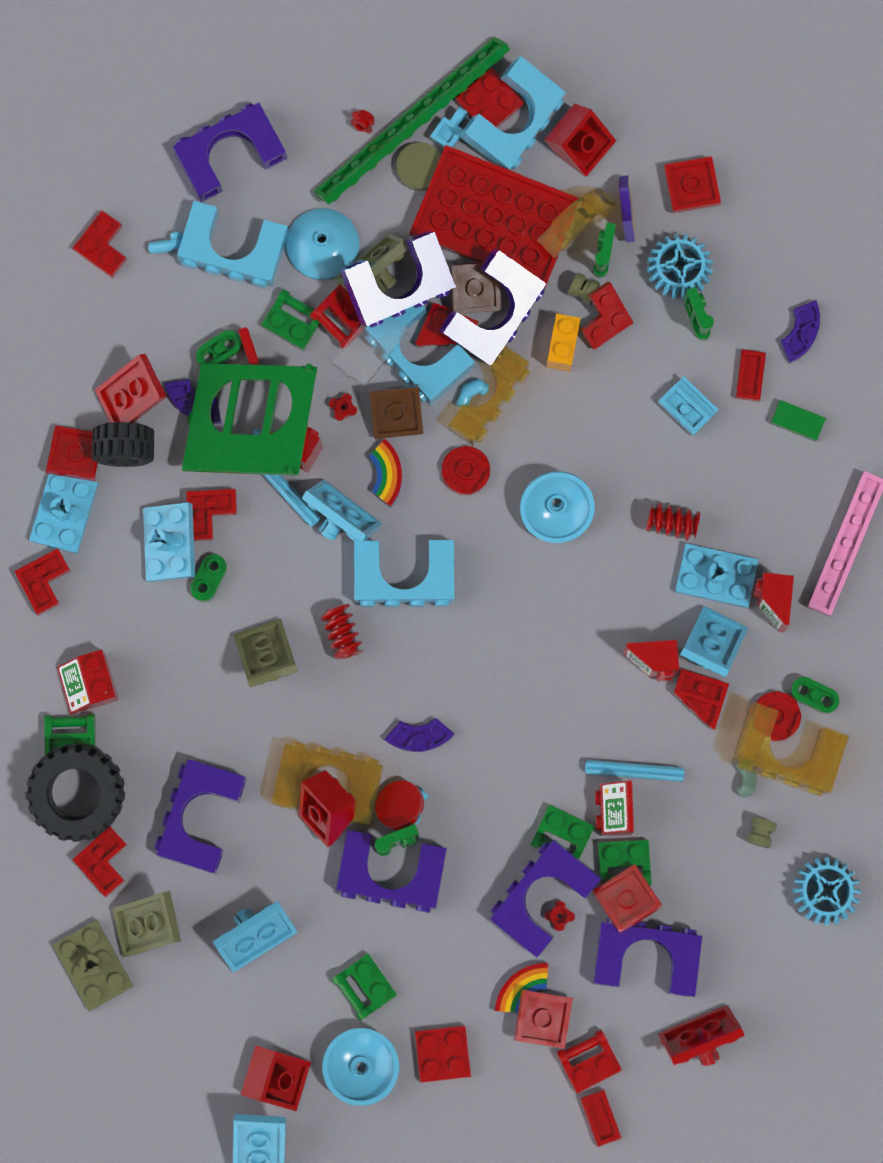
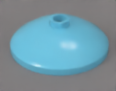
[286,208,359,280]
[520,471,595,543]
[322,1028,399,1106]

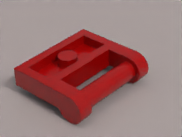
[309,284,367,350]
[556,1029,622,1093]

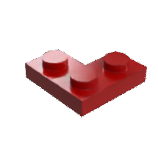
[72,211,127,278]
[579,281,634,350]
[186,489,237,541]
[14,548,70,616]
[72,826,128,898]

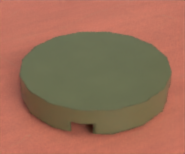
[396,142,441,191]

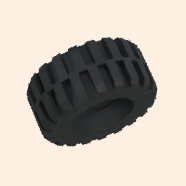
[26,743,125,842]

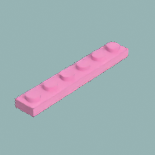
[807,471,883,617]

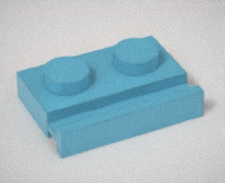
[658,376,719,436]

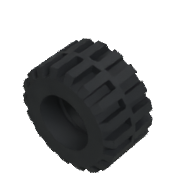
[92,422,154,467]

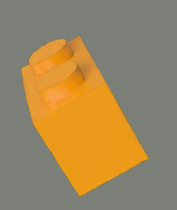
[547,313,581,372]

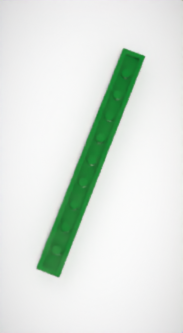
[313,36,510,205]

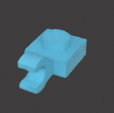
[430,107,468,148]

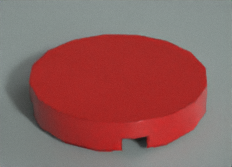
[442,446,490,495]
[751,691,802,742]
[375,780,424,830]

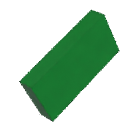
[770,400,826,442]

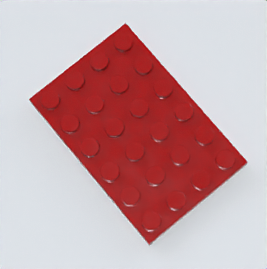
[409,145,581,289]

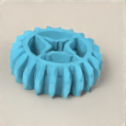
[647,233,713,299]
[792,857,861,926]

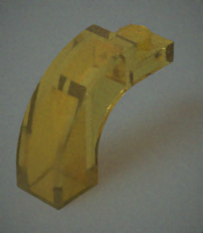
[538,188,617,258]

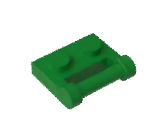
[593,222,616,278]
[683,287,714,341]
[261,289,326,352]
[44,714,96,755]
[530,805,595,859]
[375,824,420,856]
[598,840,652,886]
[331,954,397,1021]

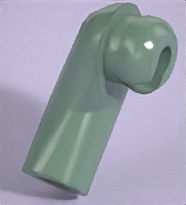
[735,759,757,798]

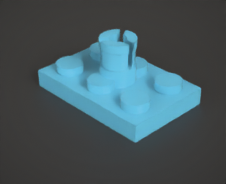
[29,474,99,555]
[302,479,383,543]
[143,502,195,582]
[675,543,759,609]
[680,606,748,677]
[213,901,298,973]
[233,1114,286,1163]

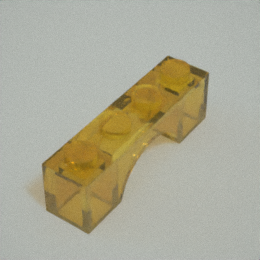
[449,346,530,446]

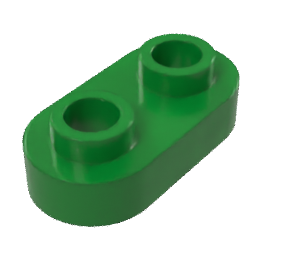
[196,330,242,367]
[191,554,227,602]
[791,677,840,714]

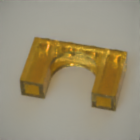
[732,703,849,797]
[271,741,383,827]

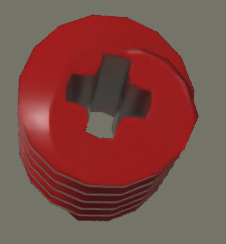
[646,502,701,541]
[321,604,364,660]

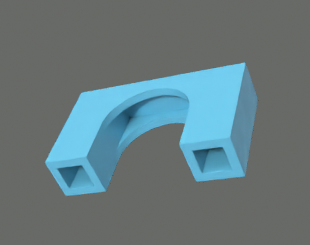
[459,56,566,170]
[177,201,288,288]
[365,306,475,406]
[354,540,454,608]

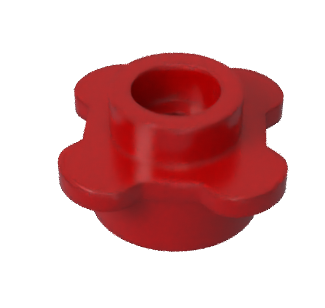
[350,109,375,133]
[329,393,357,421]
[545,901,575,931]

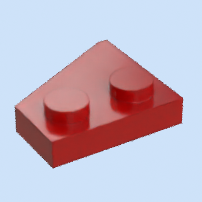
[415,302,479,348]
[673,669,729,731]

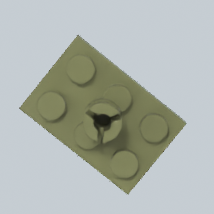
[334,233,409,292]
[234,619,298,687]
[112,891,181,958]
[53,920,134,1012]

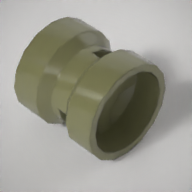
[568,272,600,305]
[746,817,777,849]

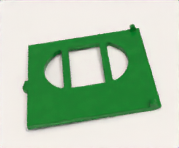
[181,363,317,476]

